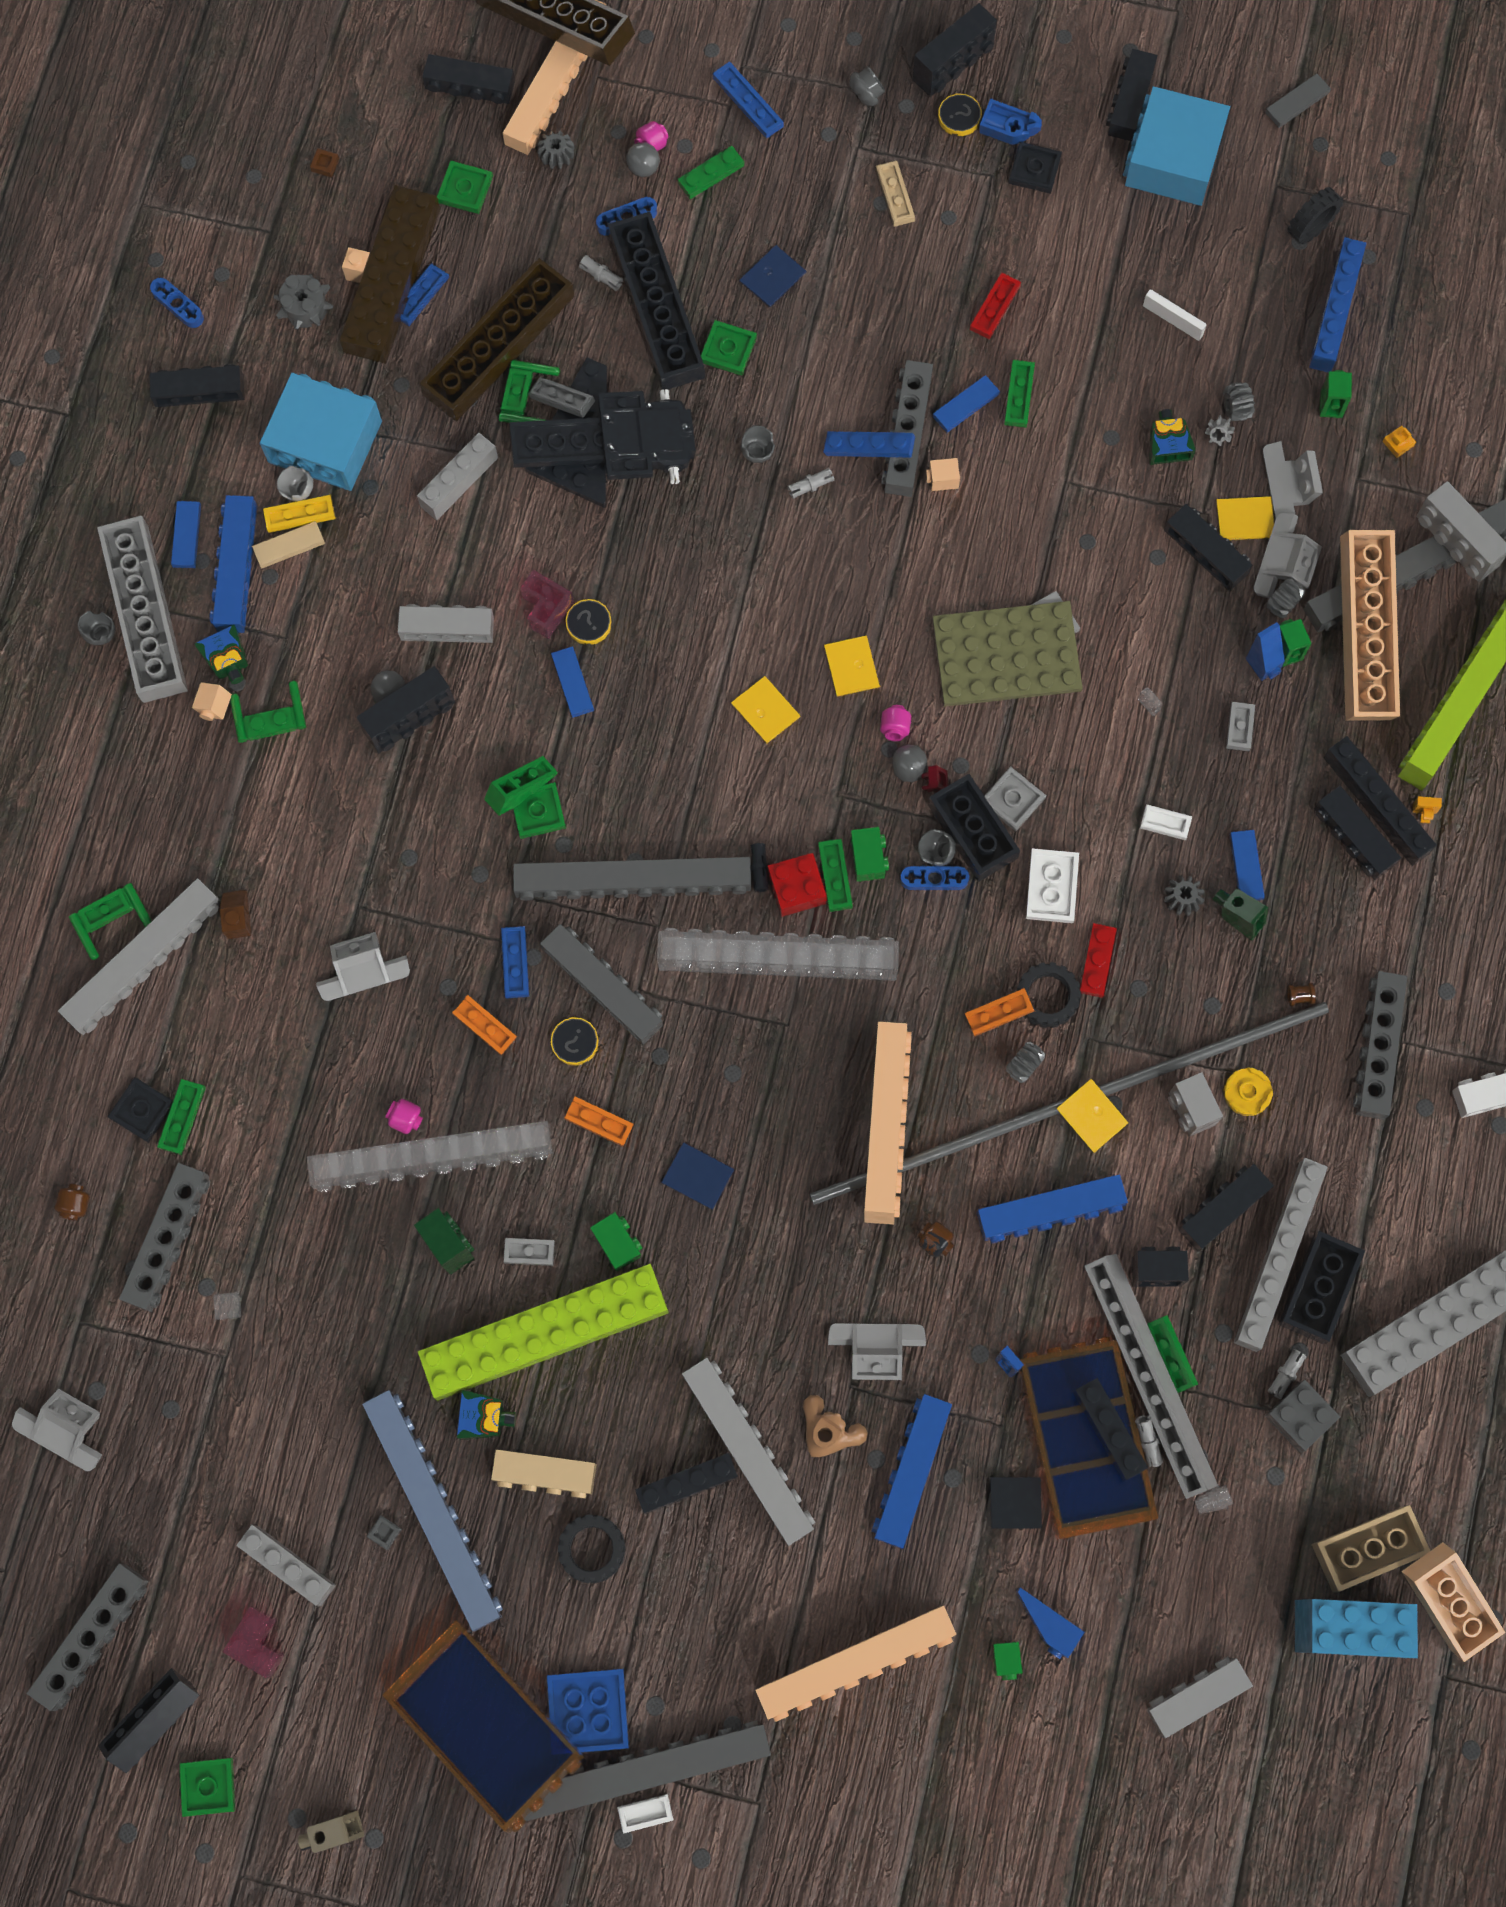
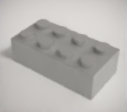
[1416,481,1506,582]

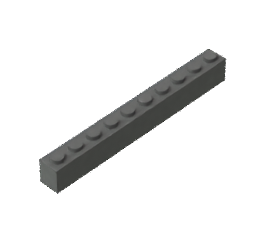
[1303,499,1506,633]
[514,857,751,901]
[513,1720,771,1823]

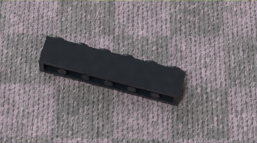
[1323,736,1437,866]

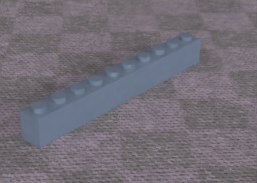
[362,1390,503,1631]

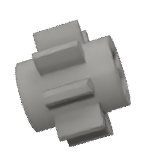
[1205,415,1235,446]

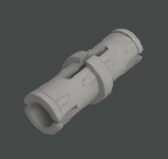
[579,255,623,291]
[787,467,834,499]
[1268,1349,1307,1399]
[1135,1415,1163,1467]

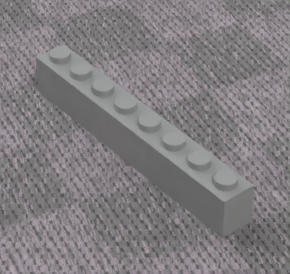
[58,878,221,1035]
[1234,1158,1328,1352]
[682,1358,815,1547]

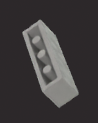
[417,433,498,520]
[398,604,494,643]
[236,1525,336,1606]
[1146,1656,1253,1739]

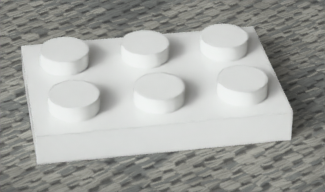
[1026,848,1079,923]

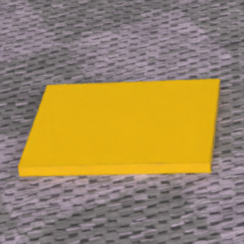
[1216,497,1274,540]
[824,636,880,697]
[731,676,801,743]
[1056,1079,1128,1153]

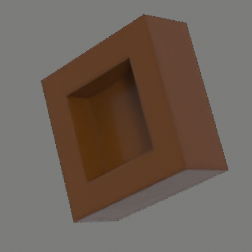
[310,148,339,178]

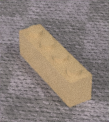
[491,1450,597,1499]

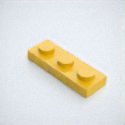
[263,495,336,533]

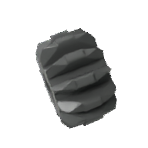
[538,130,575,169]
[1223,382,1255,421]
[1267,578,1305,618]
[1164,876,1205,916]
[1006,1041,1045,1083]

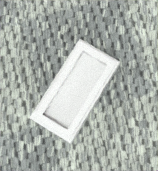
[1140,804,1192,840]
[617,1794,674,1833]

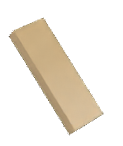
[876,161,915,227]
[252,521,325,569]

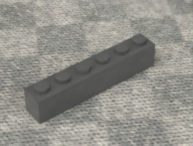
[540,924,663,1045]

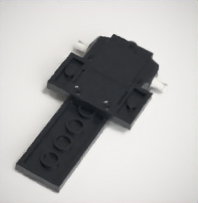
[509,389,696,484]

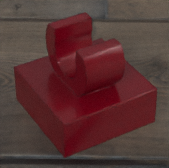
[921,765,948,793]

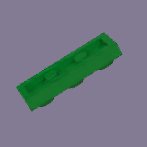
[678,146,744,199]
[1004,360,1035,428]
[818,839,853,912]
[157,1079,206,1155]
[1147,1315,1198,1393]

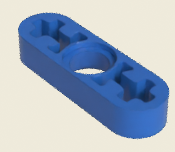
[596,197,657,236]
[150,278,204,328]
[900,866,969,890]

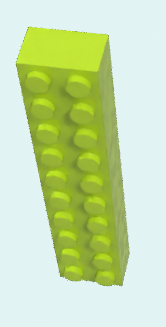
[1398,599,1506,791]
[418,1264,669,1401]

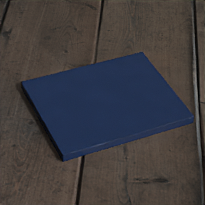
[739,245,807,307]
[661,1142,734,1210]

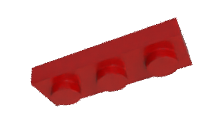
[970,272,1021,340]
[1080,923,1117,998]

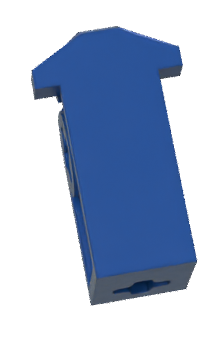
[980,99,1042,145]

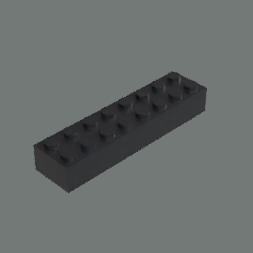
[608,212,705,391]

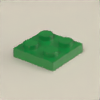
[437,161,493,214]
[701,320,757,376]
[513,782,566,839]
[180,1758,235,1817]

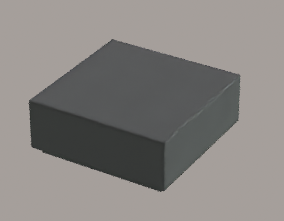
[366,1515,402,1550]

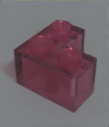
[521,570,574,639]
[223,1606,285,1678]

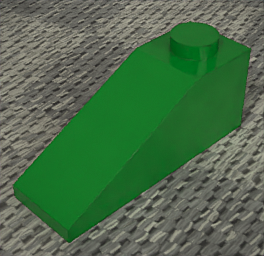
[484,756,558,816]

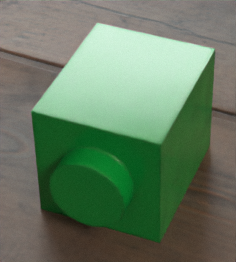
[992,1642,1023,1681]

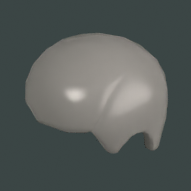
[277,466,313,502]

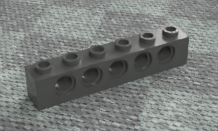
[881,360,933,497]
[1353,971,1407,1120]
[119,1163,210,1313]
[27,1563,149,1711]

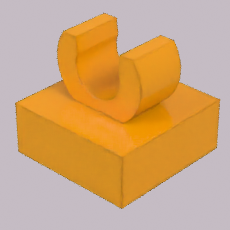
[1382,426,1416,458]
[1412,796,1442,824]

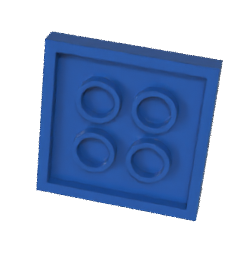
[547,1669,629,1755]

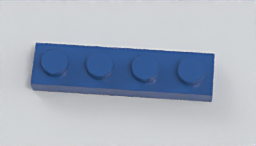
[713,61,784,139]
[824,431,915,458]

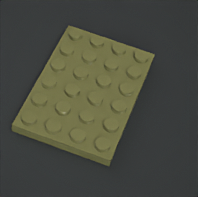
[932,601,1083,707]

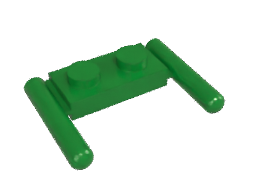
[499,360,560,423]
[230,680,306,743]
[68,883,152,960]

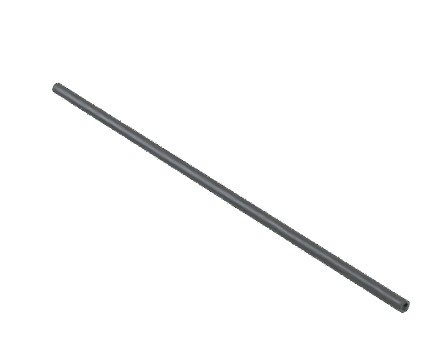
[809,1002,1329,1205]

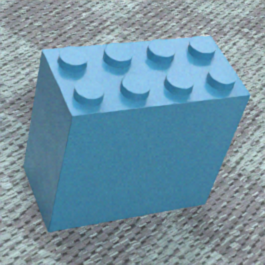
[1123,86,1231,206]
[260,373,382,491]
[1295,1599,1418,1658]

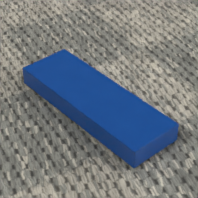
[400,263,449,326]
[933,375,1000,433]
[171,501,201,568]
[551,646,594,718]
[1230,830,1265,900]
[501,926,529,998]
[995,1346,1024,1378]

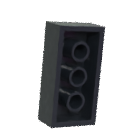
[913,3,997,97]
[356,666,455,754]
[928,774,1020,882]
[1278,1231,1365,1345]

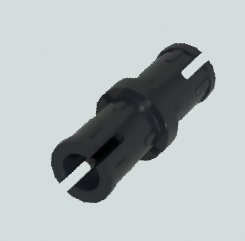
[750,843,769,892]

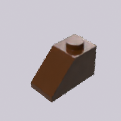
[220,890,251,939]

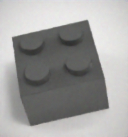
[1265,1380,1340,1453]

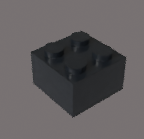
[1131,1247,1189,1287]

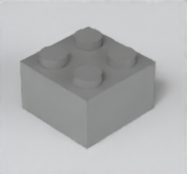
[1168,1072,1223,1137]

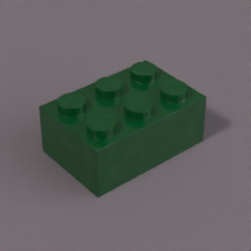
[414,1208,475,1275]

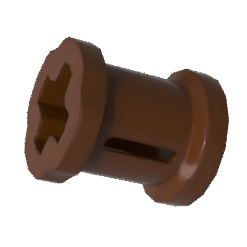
[1287,982,1316,1006]

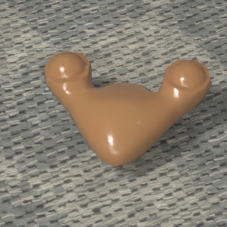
[803,1395,868,1457]

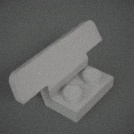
[1263,441,1323,524]
[1254,513,1322,598]
[316,932,410,1001]
[828,1323,926,1380]
[12,1389,102,1471]

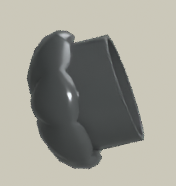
[849,66,885,106]

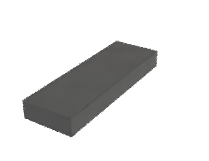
[1265,74,1331,128]
[528,377,595,418]

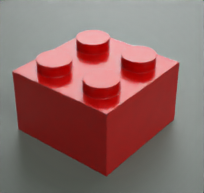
[768,853,827,917]

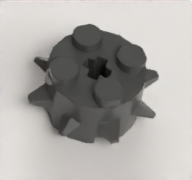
[273,274,333,329]

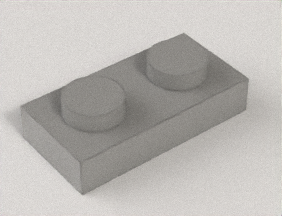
[1226,702,1255,751]
[504,1238,555,1266]

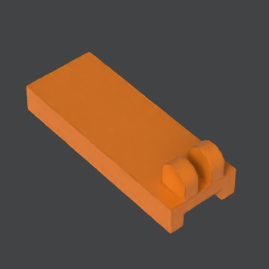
[965,988,1034,1036]
[452,995,517,1055]
[564,1097,634,1147]

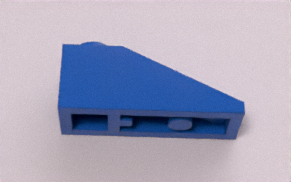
[1246,622,1285,681]
[1016,1588,1085,1659]

